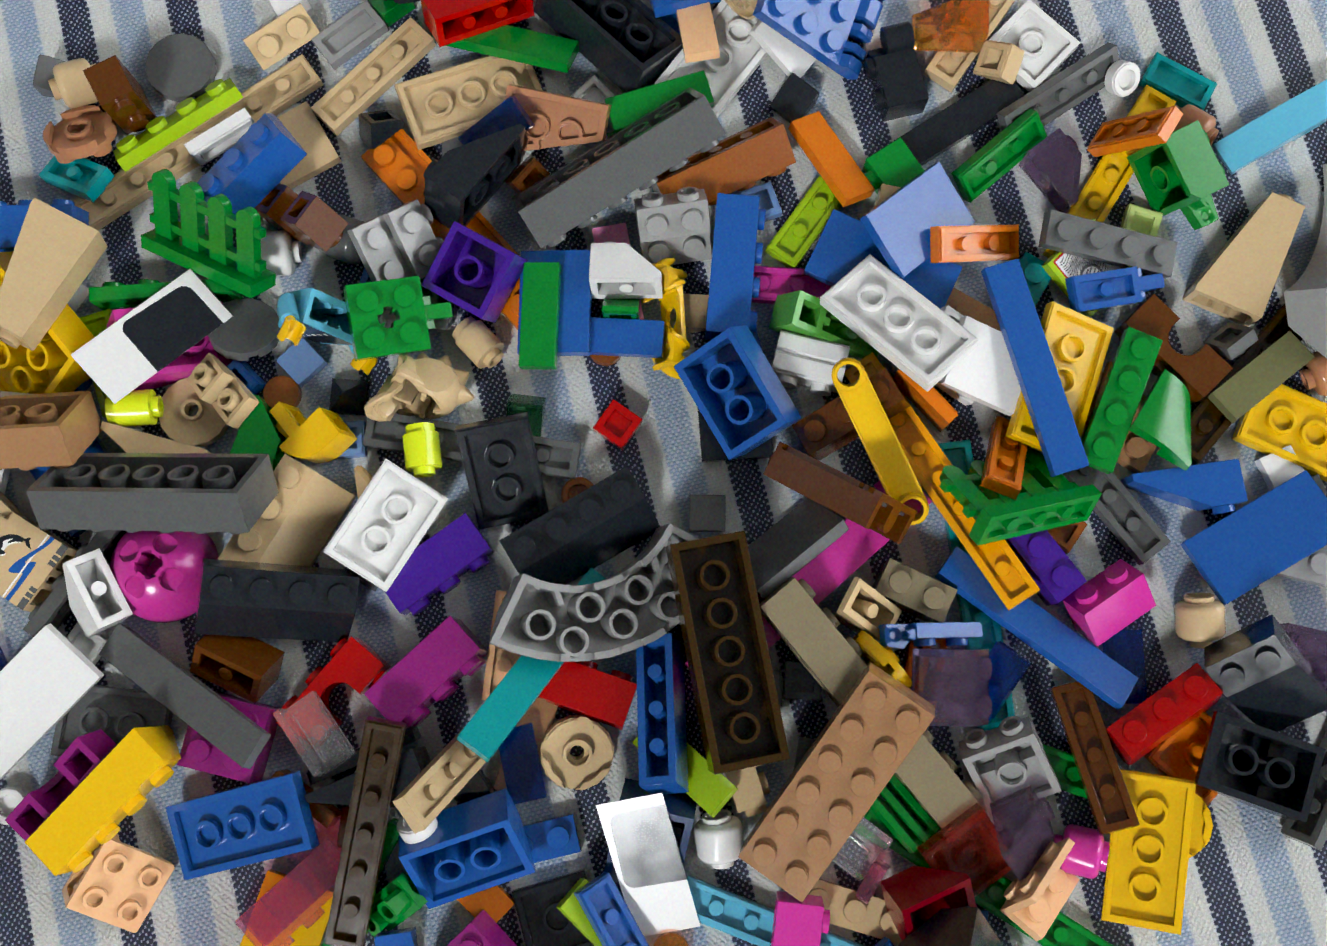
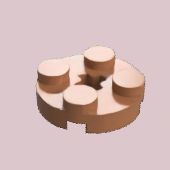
[43,105,118,164]

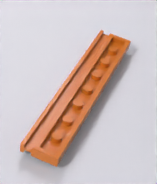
[361,129,520,330]

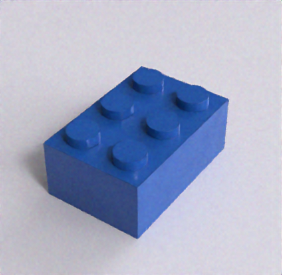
[674,325,802,460]

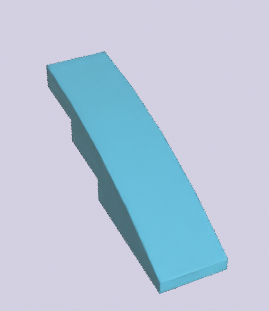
[1213,80,1327,175]

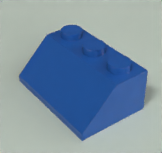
[197,113,307,215]
[398,788,536,909]

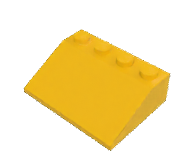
[0,251,95,394]

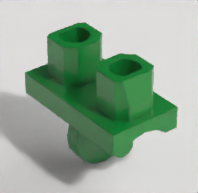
[368,872,428,936]

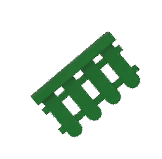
[141,169,276,299]
[939,450,1102,545]

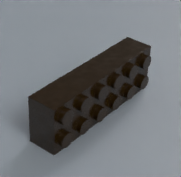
[665,530,790,775]

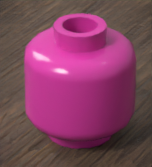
[1054,824,1110,879]

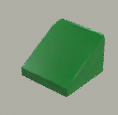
[368,0,415,27]
[602,299,640,320]

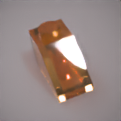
[911,0,989,53]

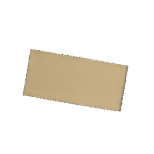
[187,353,259,429]

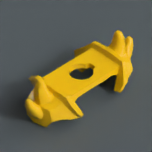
[641,258,690,379]

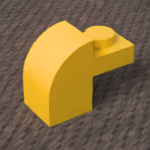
[269,401,358,463]

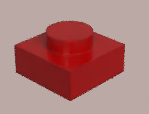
[593,399,643,450]

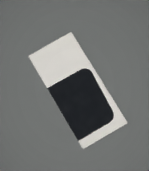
[71,269,233,404]
[596,793,700,936]

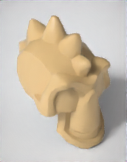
[364,352,474,422]

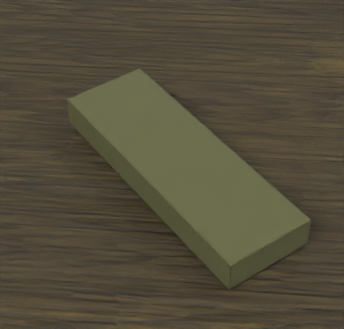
[1208,331,1315,424]

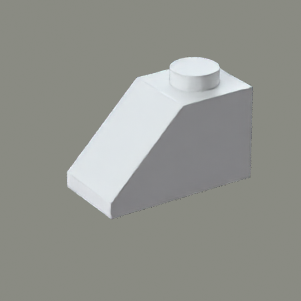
[589,241,663,299]
[62,548,133,638]

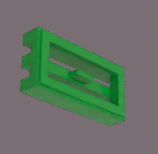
[870,775,940,854]

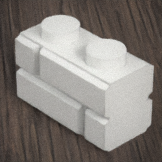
[772,330,850,396]

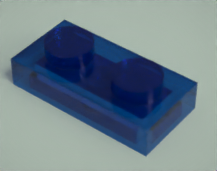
[458,96,535,145]

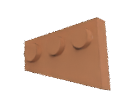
[501,84,611,151]

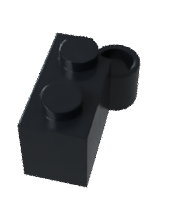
[863,21,929,122]

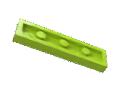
[113,77,243,172]

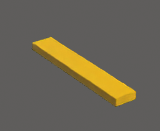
[1042,85,1176,258]

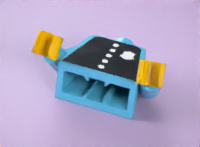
[277,288,378,375]

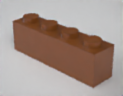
[652,117,796,206]

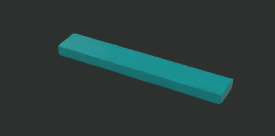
[457,568,606,763]

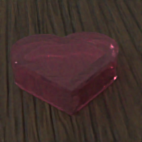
[855,859,891,905]

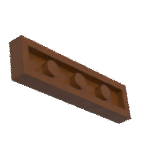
[1050,681,1140,836]

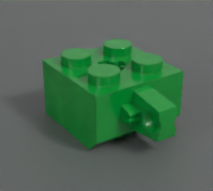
[1127,120,1230,231]
[343,276,453,361]

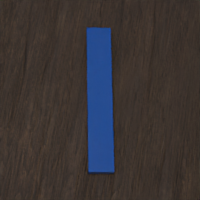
[981,259,1089,477]
[935,546,1139,710]

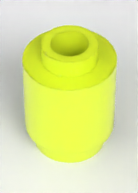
[105,389,164,427]
[402,422,442,478]

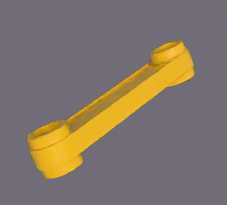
[831,357,929,525]

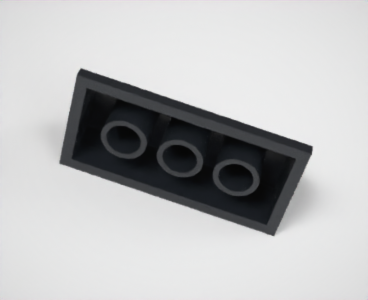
[534,0,683,93]
[499,466,660,585]
[194,558,360,642]

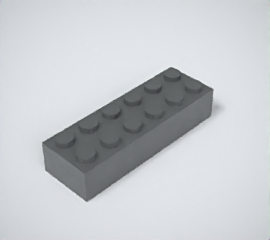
[512,87,726,248]
[26,453,279,535]

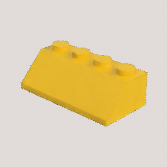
[25,725,181,876]

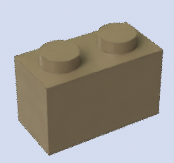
[872,558,957,623]

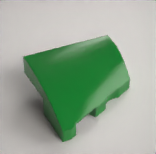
[1129,369,1192,471]

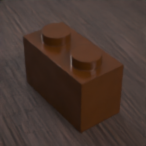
[83,55,157,135]
[190,634,285,704]

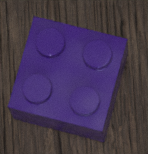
[421,221,528,323]

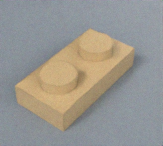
[242,3,320,70]

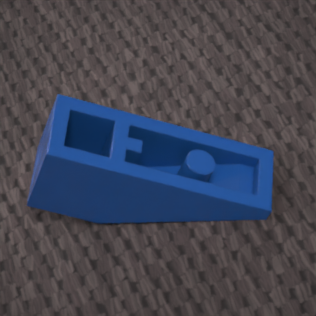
[1121,459,1248,515]

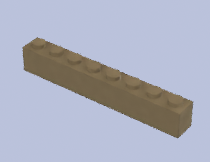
[759,577,986,840]

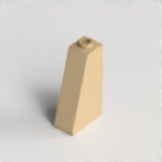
[1182,192,1305,327]
[0,197,108,351]

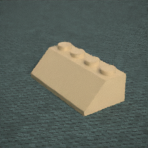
[218,454,356,567]

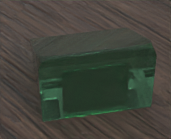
[507,394,546,437]

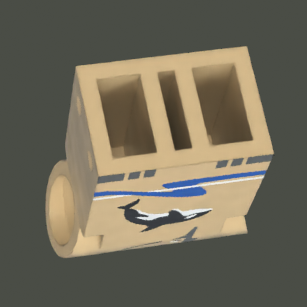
[0,491,78,612]

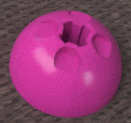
[109,531,219,623]

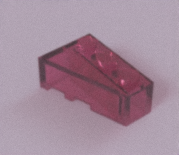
[233,838,341,946]

